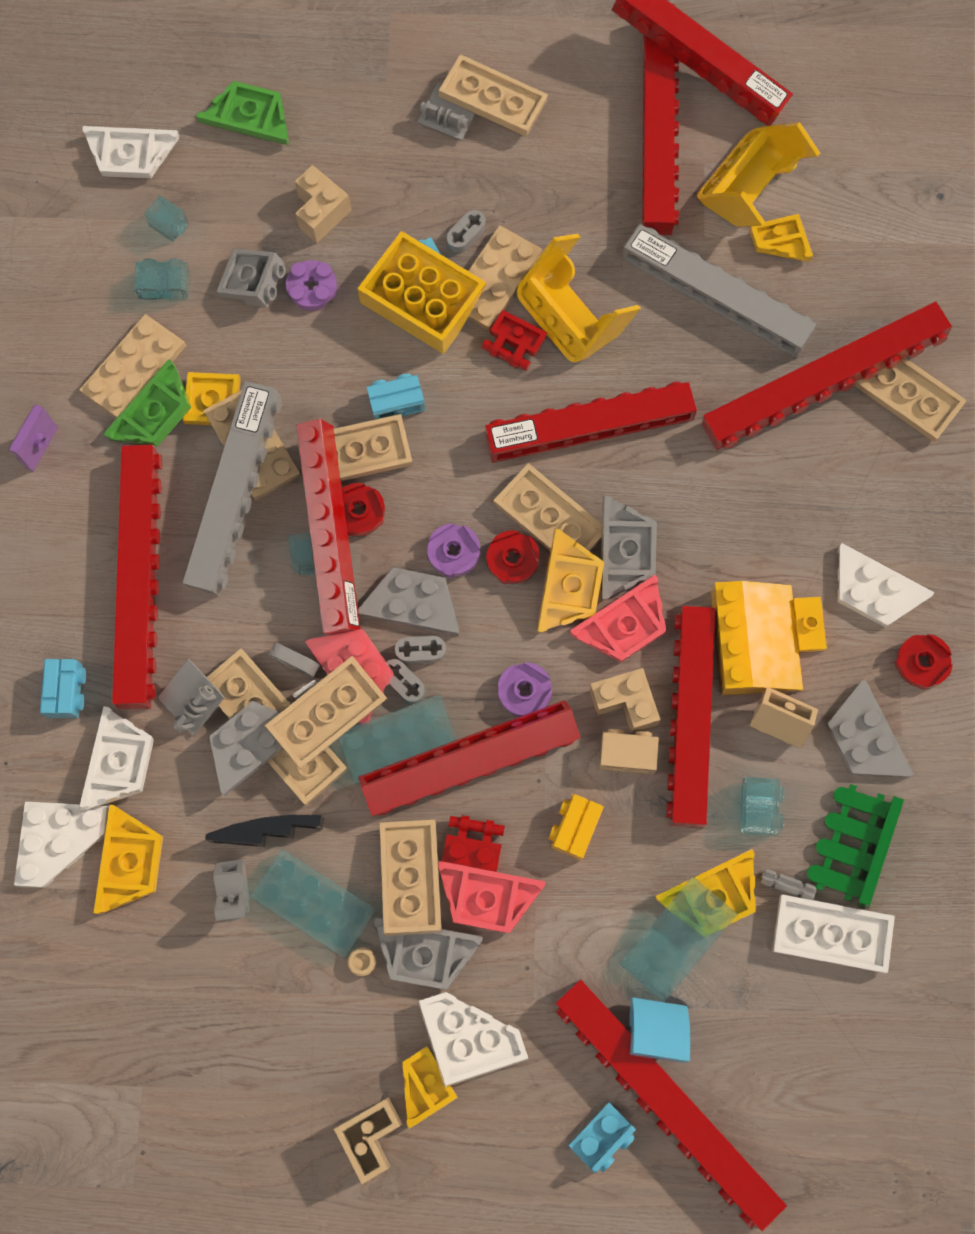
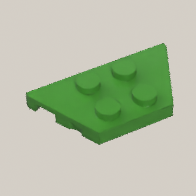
[197,81,289,145]
[104,359,192,447]

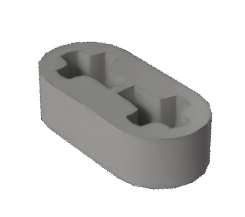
[447,210,486,253]
[395,636,447,664]
[268,643,320,678]
[386,659,425,704]

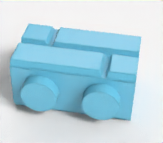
[367,374,425,420]
[40,659,86,718]

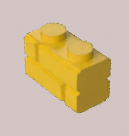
[548,794,604,861]

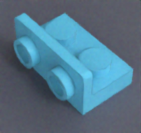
[568,1102,636,1173]

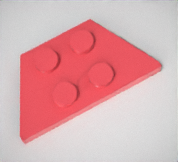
[570,575,666,663]
[305,629,394,726]
[438,861,545,934]

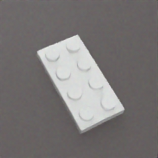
[772,895,895,974]

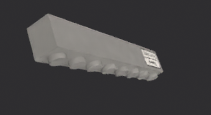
[622,224,817,359]
[183,381,282,596]

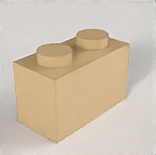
[750,687,818,749]
[599,729,659,774]

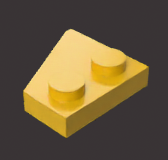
[749,214,813,262]
[402,1046,458,1129]

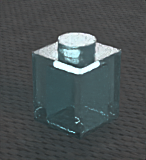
[144,196,188,242]
[288,533,315,576]

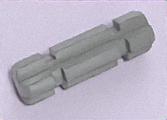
[760,869,816,900]

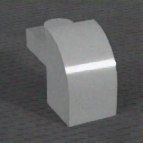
[213,860,249,921]

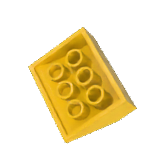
[357,231,486,355]
[711,581,803,695]

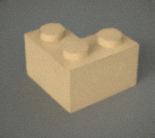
[295,165,351,243]
[589,668,660,734]
[334,1097,402,1184]

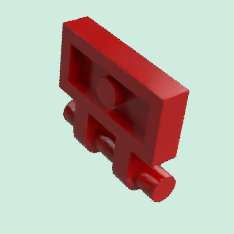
[481,310,547,371]
[442,815,505,872]

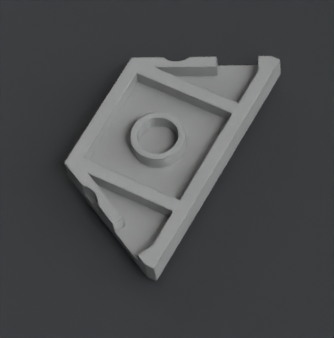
[600,496,657,599]
[358,567,459,636]
[826,680,914,778]
[209,701,283,796]
[374,917,483,990]

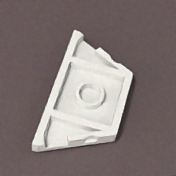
[83,126,179,179]
[837,543,934,628]
[79,706,154,810]

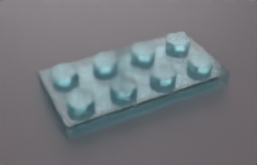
[339,695,457,785]
[251,849,376,959]
[620,876,737,1002]

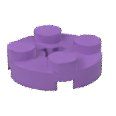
[286,260,337,311]
[427,524,480,578]
[498,663,552,717]

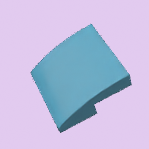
[629,997,690,1063]

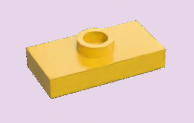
[793,597,827,652]

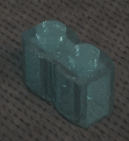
[134,258,190,300]
[741,777,785,837]

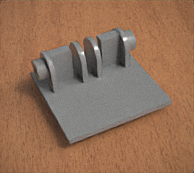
[417,83,475,141]
[158,659,225,736]

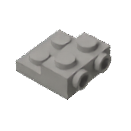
[216,249,285,307]

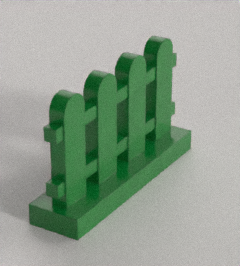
[807,784,905,909]

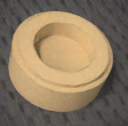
[347,947,377,977]

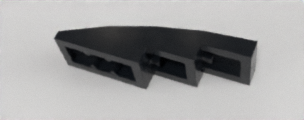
[205,815,324,847]

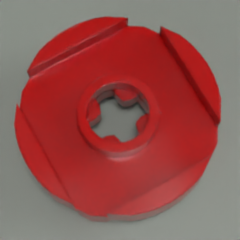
[342,483,385,536]
[486,530,540,584]
[895,634,953,690]

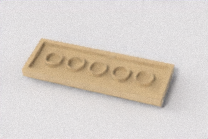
[207,649,348,806]

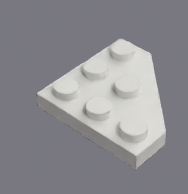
[14,802,109,888]
[418,992,528,1087]

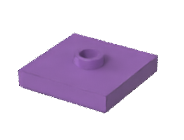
[9,404,58,472]

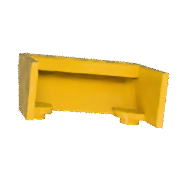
[697,122,820,227]
[517,233,641,362]

